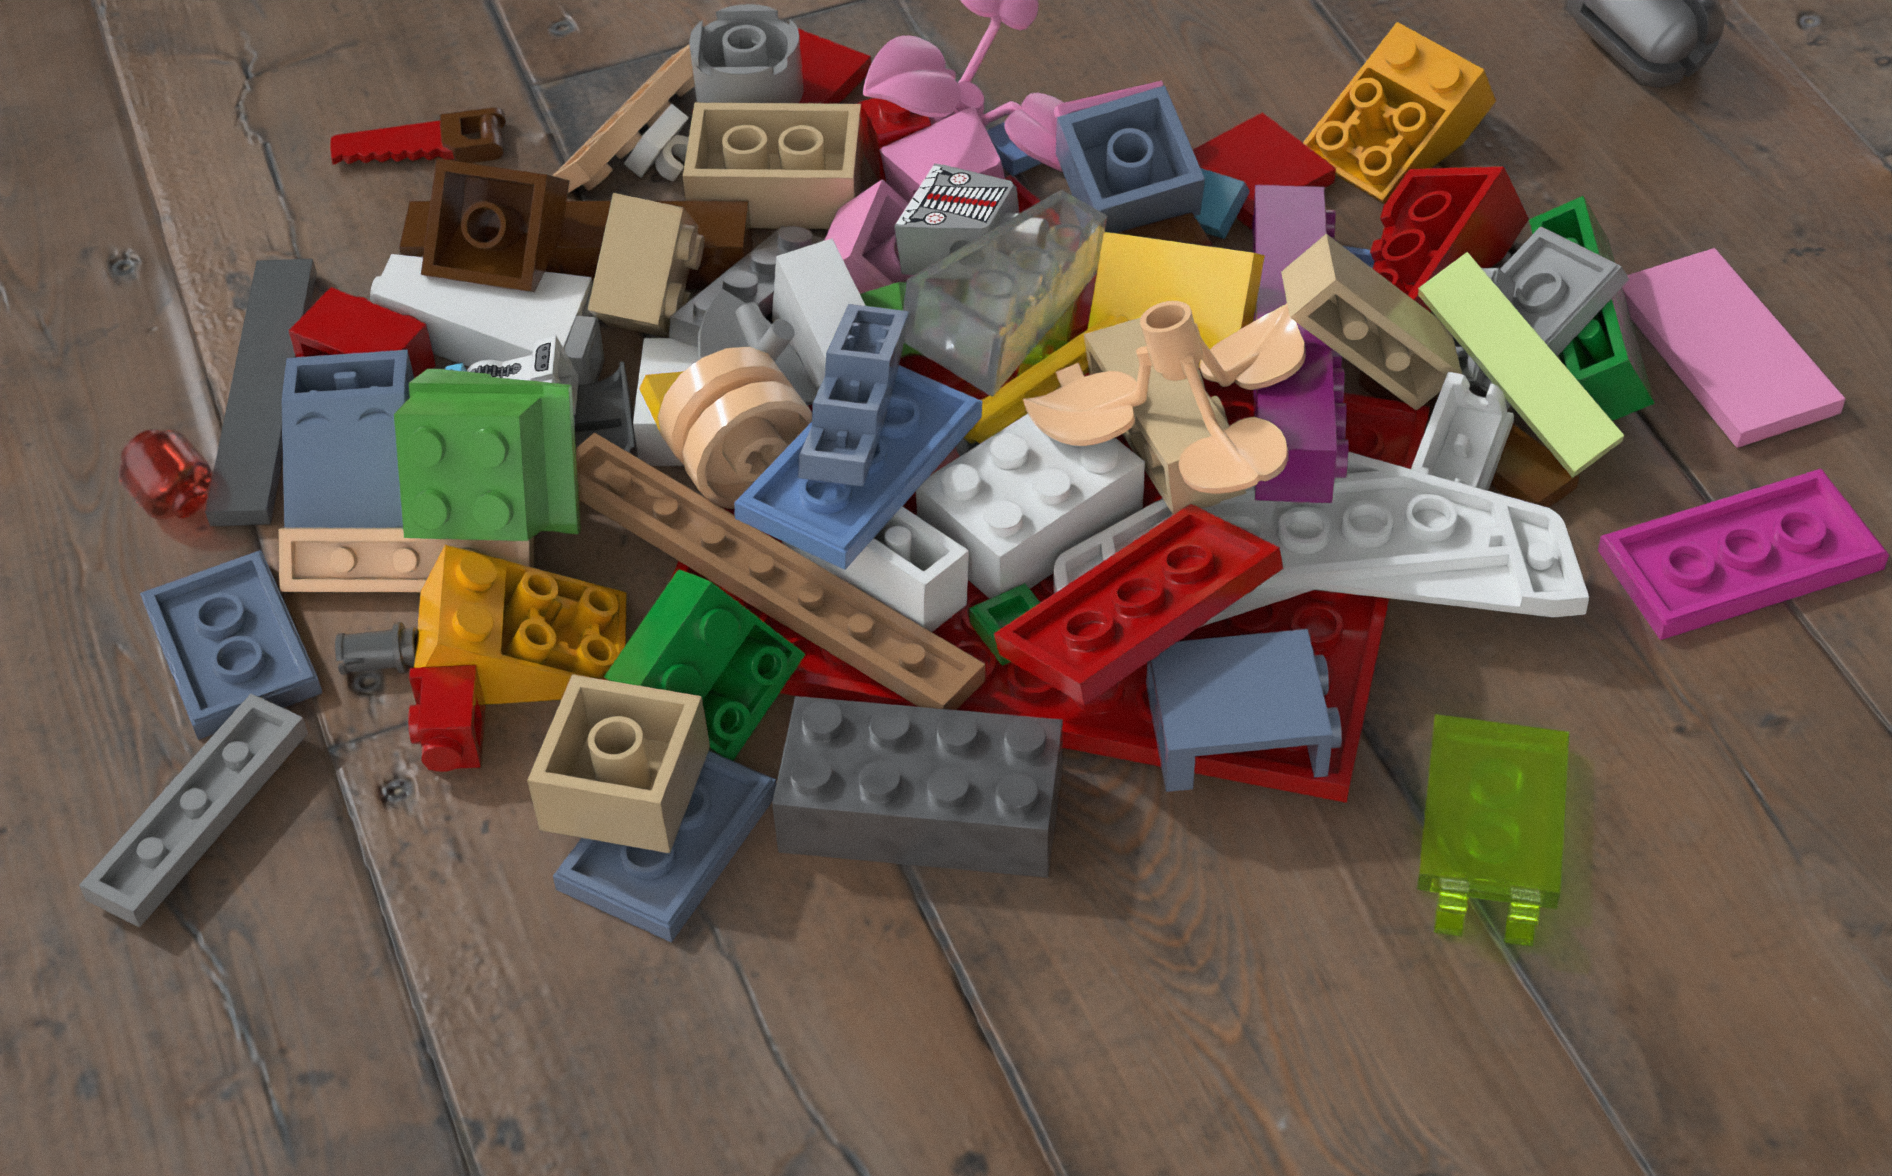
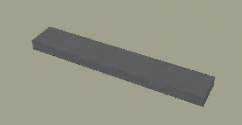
[205,259,317,526]

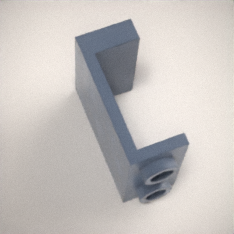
[1146,629,1342,792]

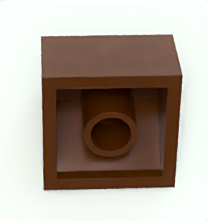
[421,158,570,292]

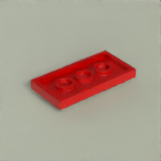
[994,504,1284,705]

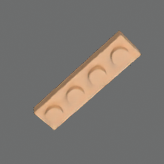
[553,45,695,193]
[278,527,534,592]

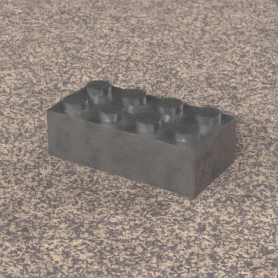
[772,696,1063,878]

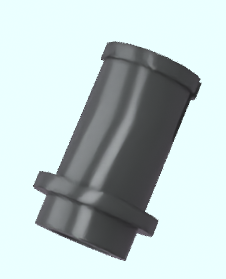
[335,622,417,675]

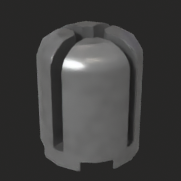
[1567,0,1726,87]

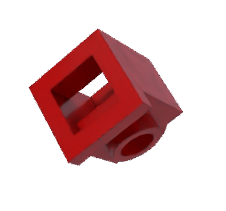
[408,665,486,772]

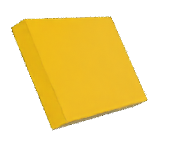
[1088,232,1265,368]

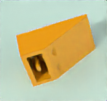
[1303,22,1496,204]
[414,545,627,705]

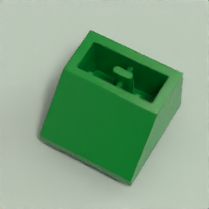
[604,569,806,761]

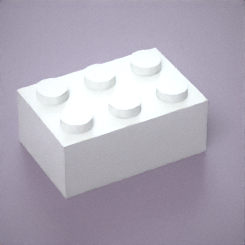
[916,414,1145,599]

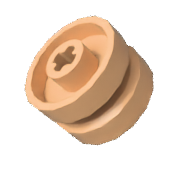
[658,347,812,509]

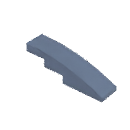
[798,304,909,486]

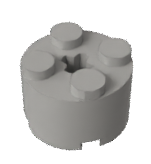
[689,4,804,103]

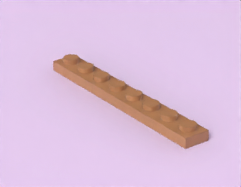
[576,433,985,710]

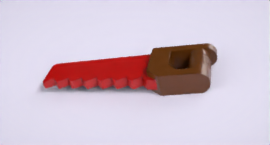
[330,107,506,165]

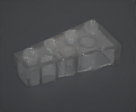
[903,190,1107,397]

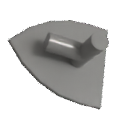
[698,289,817,405]

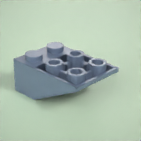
[282,350,414,528]

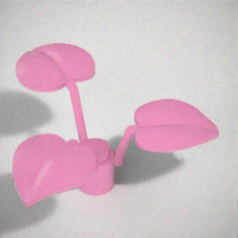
[863,0,1064,172]

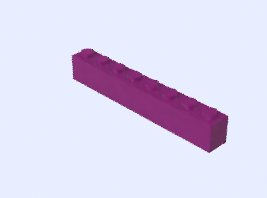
[1252,185,1348,503]

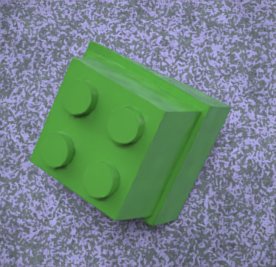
[394,369,581,541]

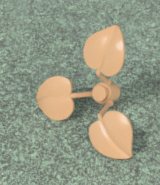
[1024,301,1306,494]

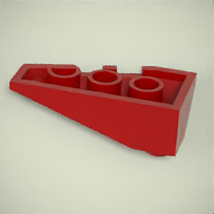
[1370,166,1529,313]

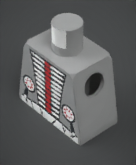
[894,164,1044,277]

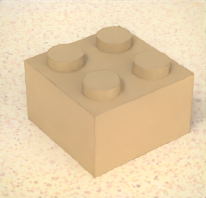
[588,193,705,338]
[527,675,710,853]

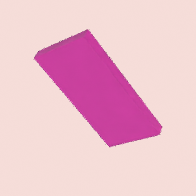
[1598,469,1889,640]

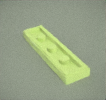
[1418,252,1624,478]

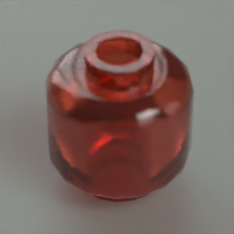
[118,429,212,520]

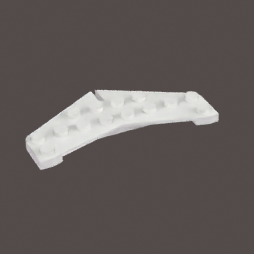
[1053,452,1589,628]

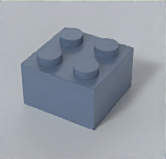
[1055,85,1205,243]

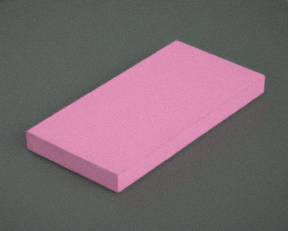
[1622,248,1845,448]

